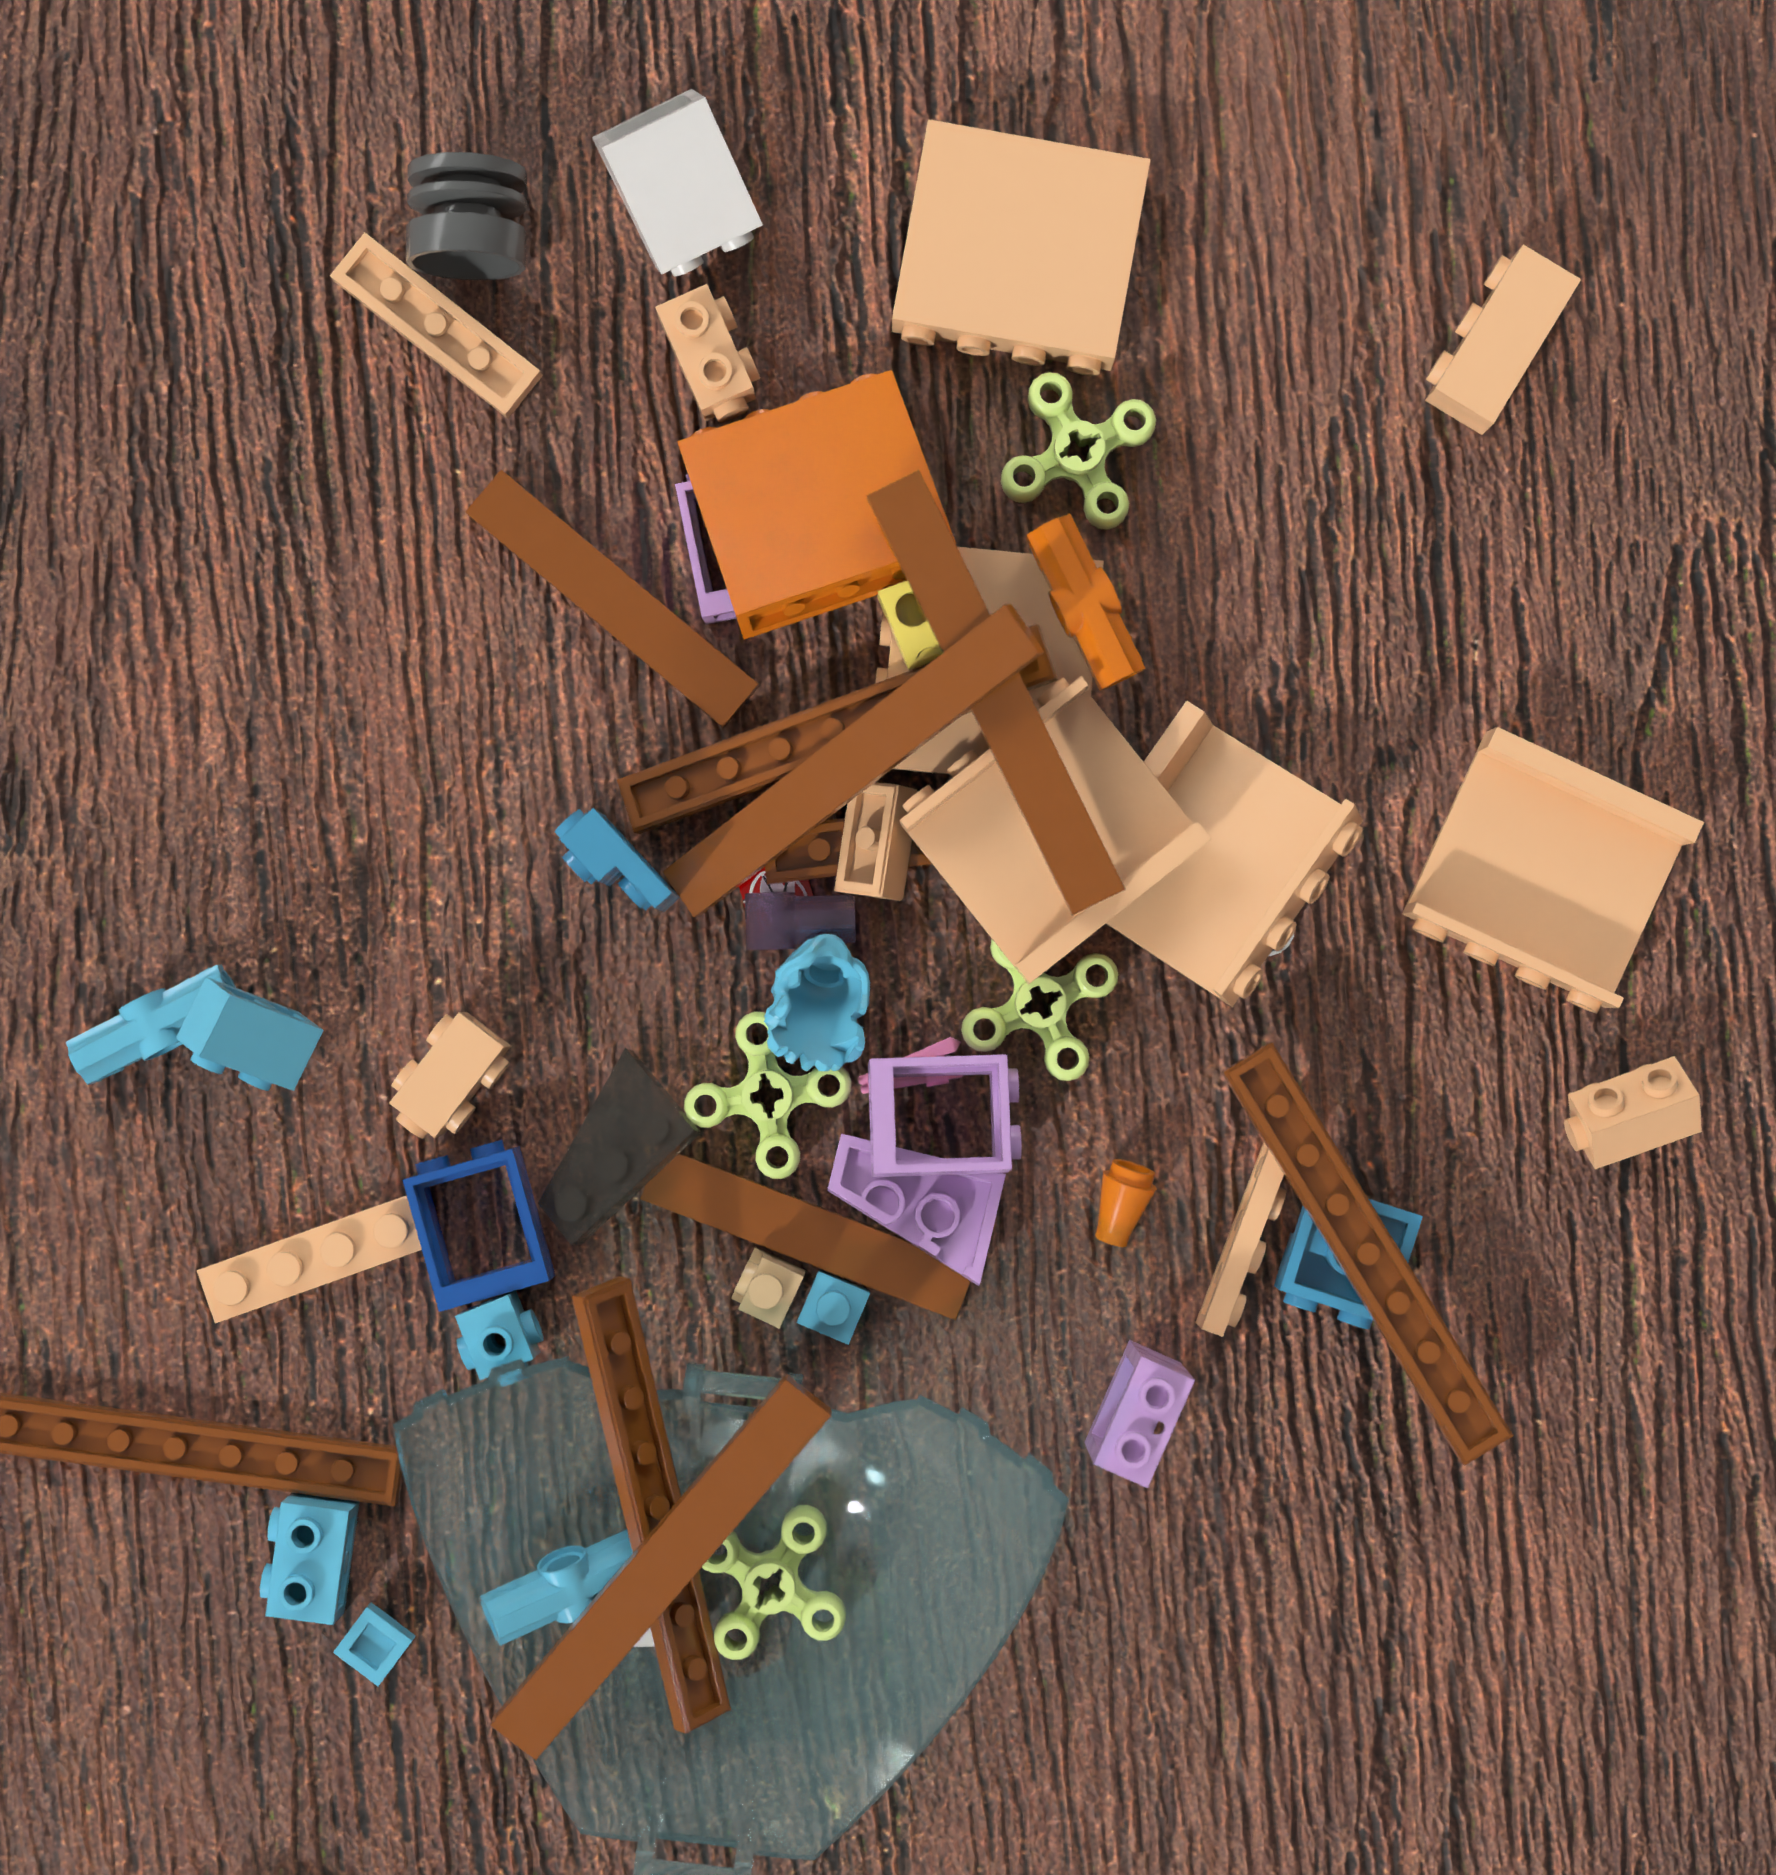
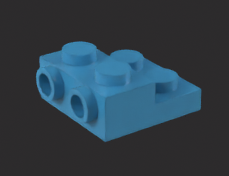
[555,808,680,912]
[1274,1199,1423,1330]

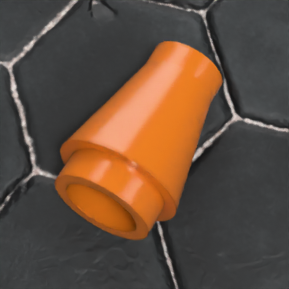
[1095,1159,1157,1247]

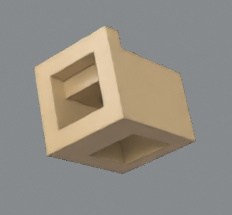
[731,1247,806,1329]

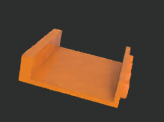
[677,370,956,640]

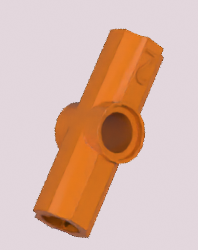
[1025,514,1145,691]

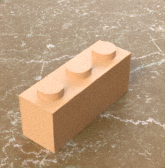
[1425,244,1581,435]

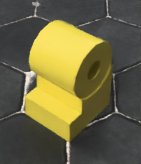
[877,581,942,670]

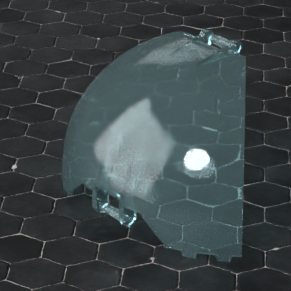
[393,1356,1069,1875]

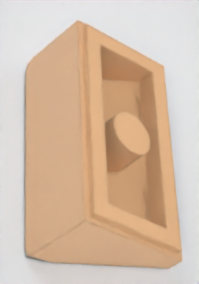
[834,782,918,901]

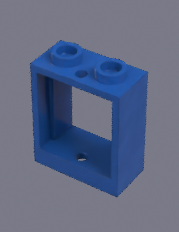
[403,1140,556,1312]

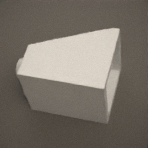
[592,89,763,277]

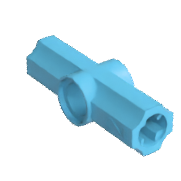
[66,965,236,1085]
[480,1529,632,1646]

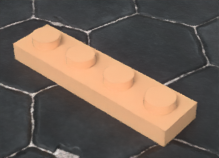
[330,232,543,419]
[1195,1142,1286,1337]
[196,1195,422,1323]

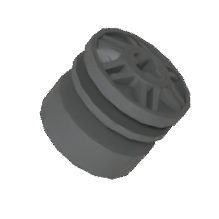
[406,152,527,280]

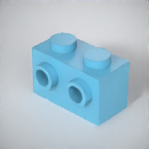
[176,977,324,1091]
[260,1493,359,1625]

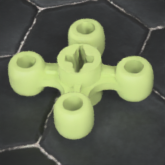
[1001,372,1156,530]
[961,939,1119,1081]
[684,1012,852,1179]
[702,1505,846,1660]

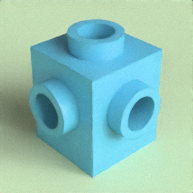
[455,1290,544,1383]

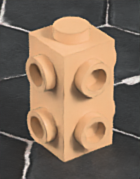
[655,284,760,422]
[389,1012,511,1139]
[1564,1056,1702,1169]

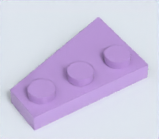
[827,1134,1006,1286]

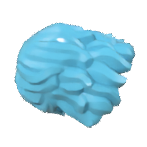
[764,934,870,1072]

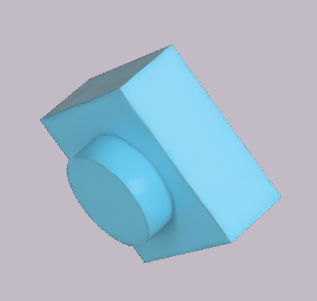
[797,1269,870,1345]
[333,1602,416,1686]

